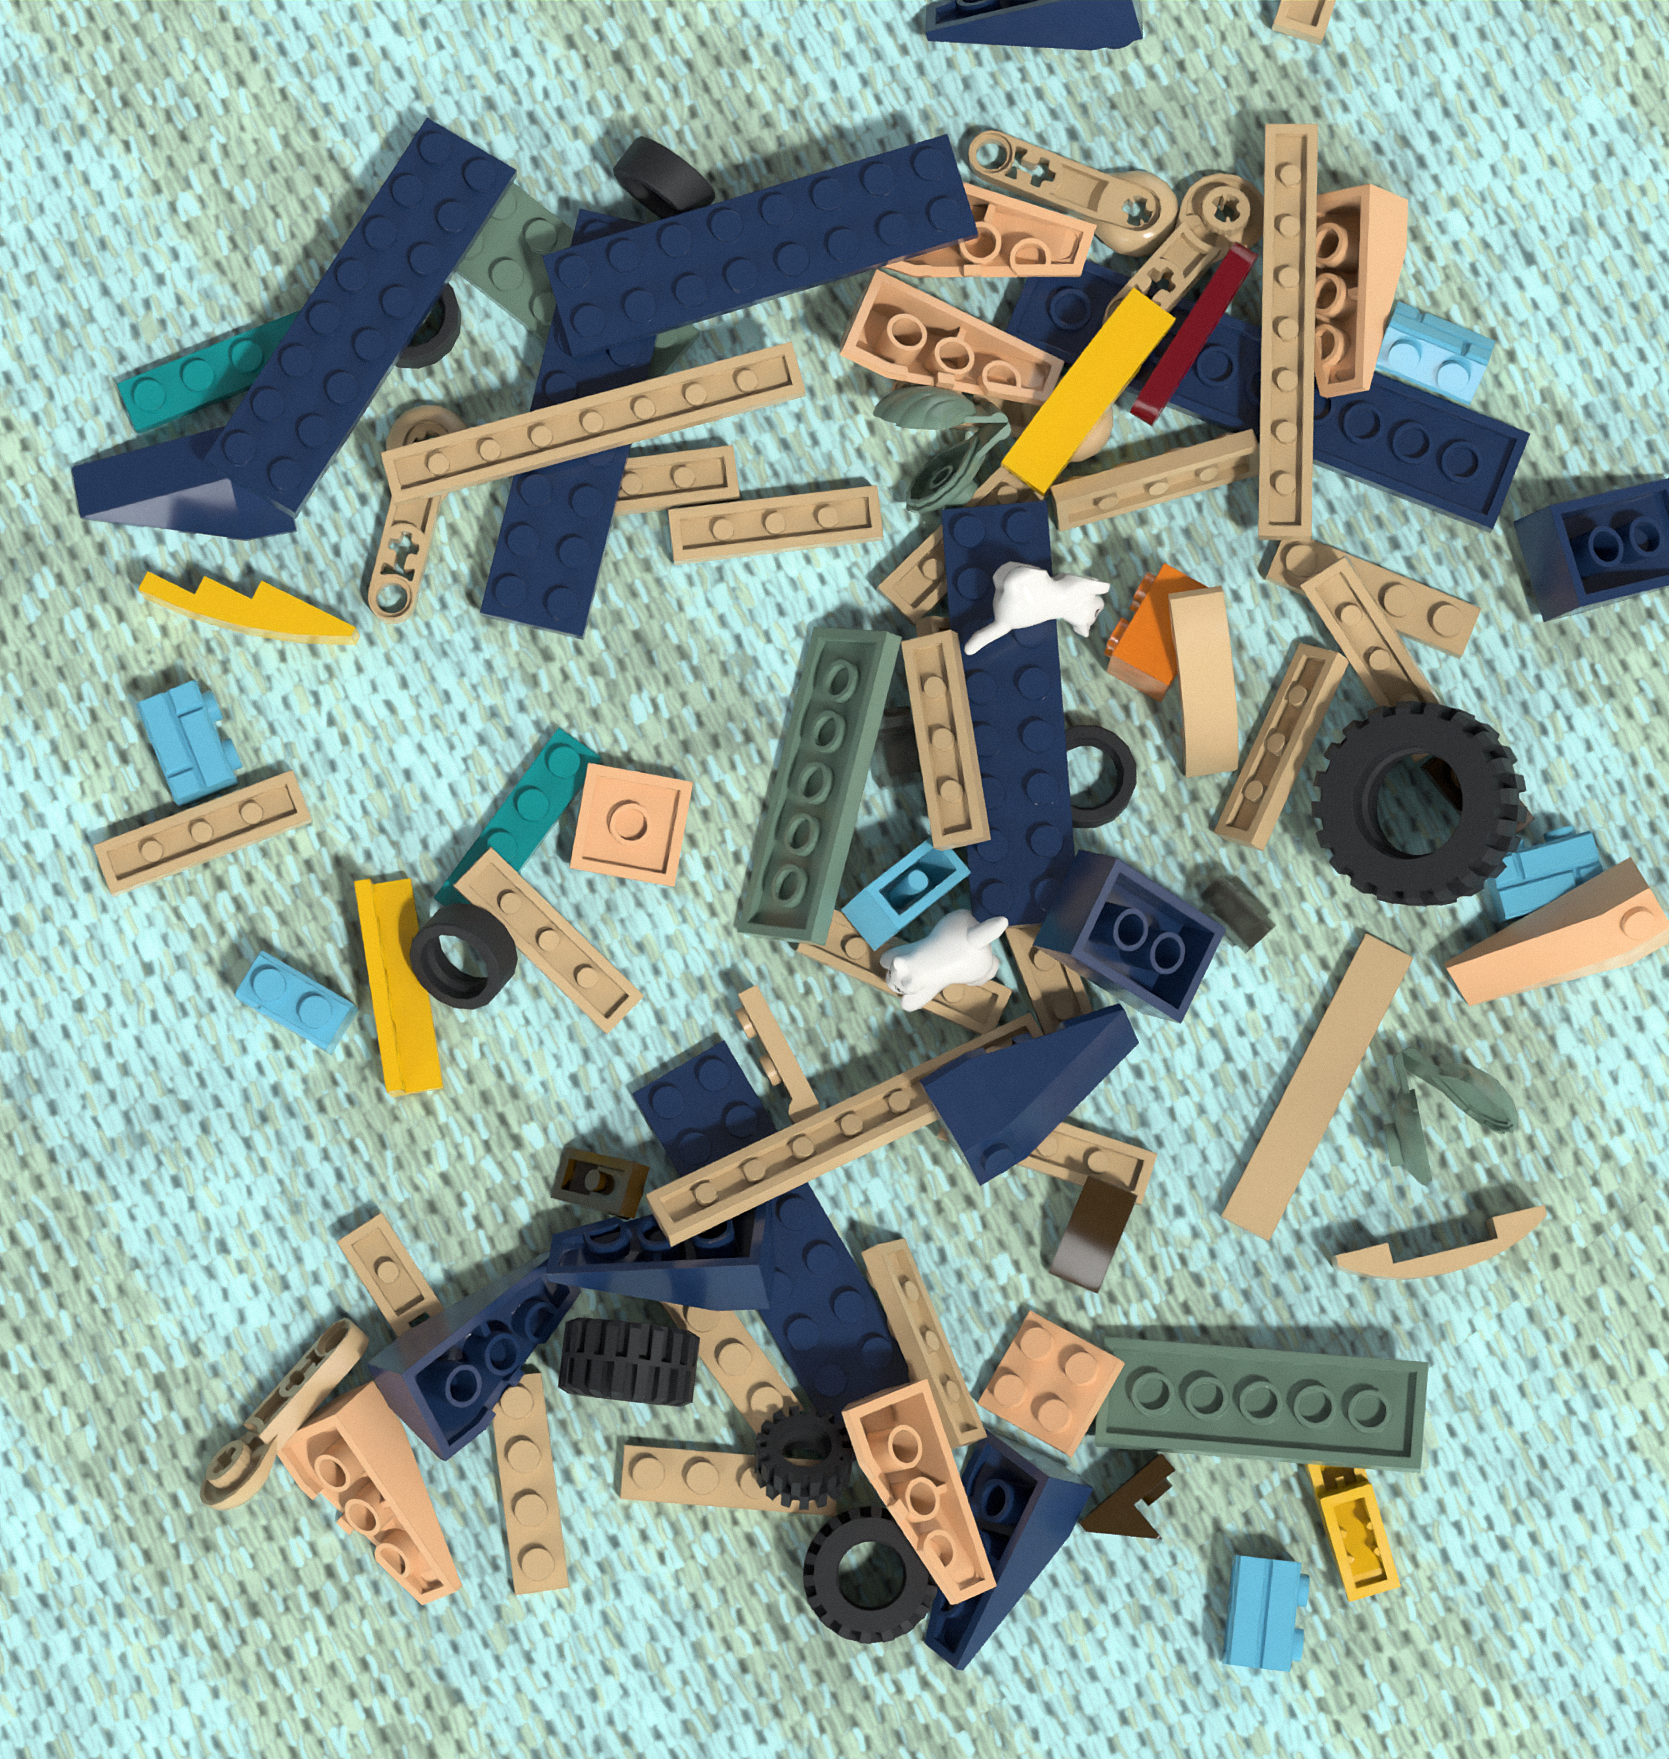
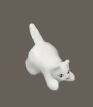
[964,561,1110,655]
[880,909,1009,1012]

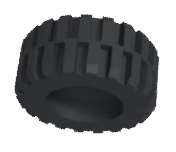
[1311,700,1528,907]

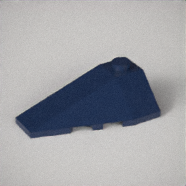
[925,0,1143,51]
[72,426,297,541]
[919,1003,1139,1186]
[546,1199,775,1311]
[366,1249,581,1461]
[924,1428,1093,1671]

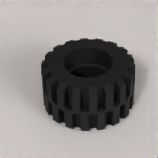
[558,1317,700,1407]
[803,1506,938,1644]

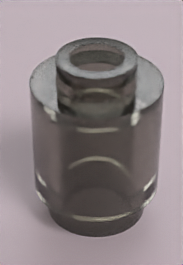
[1199,874,1276,954]

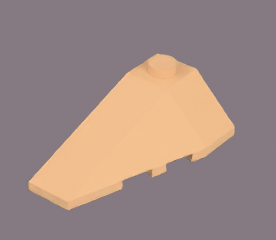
[882,182,1097,278]
[1314,184,1408,398]
[839,269,1065,406]
[1444,857,1669,1006]
[841,1379,996,1605]
[277,1380,462,1605]

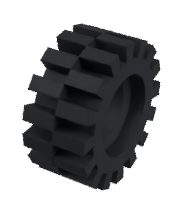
[754,1405,853,1510]

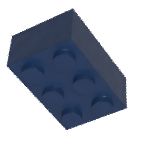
[1033,849,1227,1024]

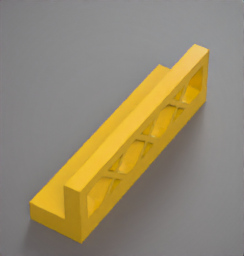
[354,878,444,1097]

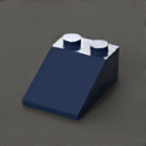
[1513,478,1669,622]

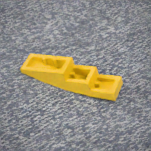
[1000,287,1176,496]
[138,571,360,645]
[1304,1464,1401,1602]

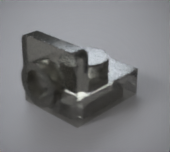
[874,706,923,790]

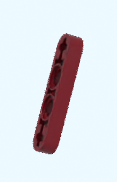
[1129,242,1259,426]

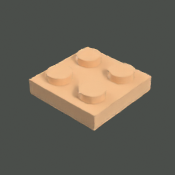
[569,763,693,887]
[977,1310,1125,1458]

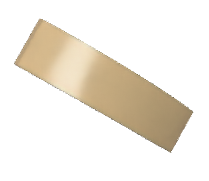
[1168,586,1239,778]
[1331,1205,1547,1280]

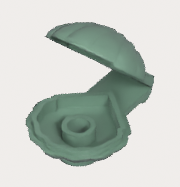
[873,385,1011,513]
[1383,1047,1518,1187]

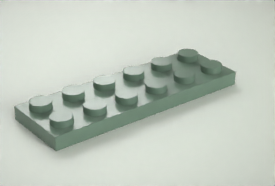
[456,182,700,380]
[737,627,902,946]
[1094,1336,1429,1473]

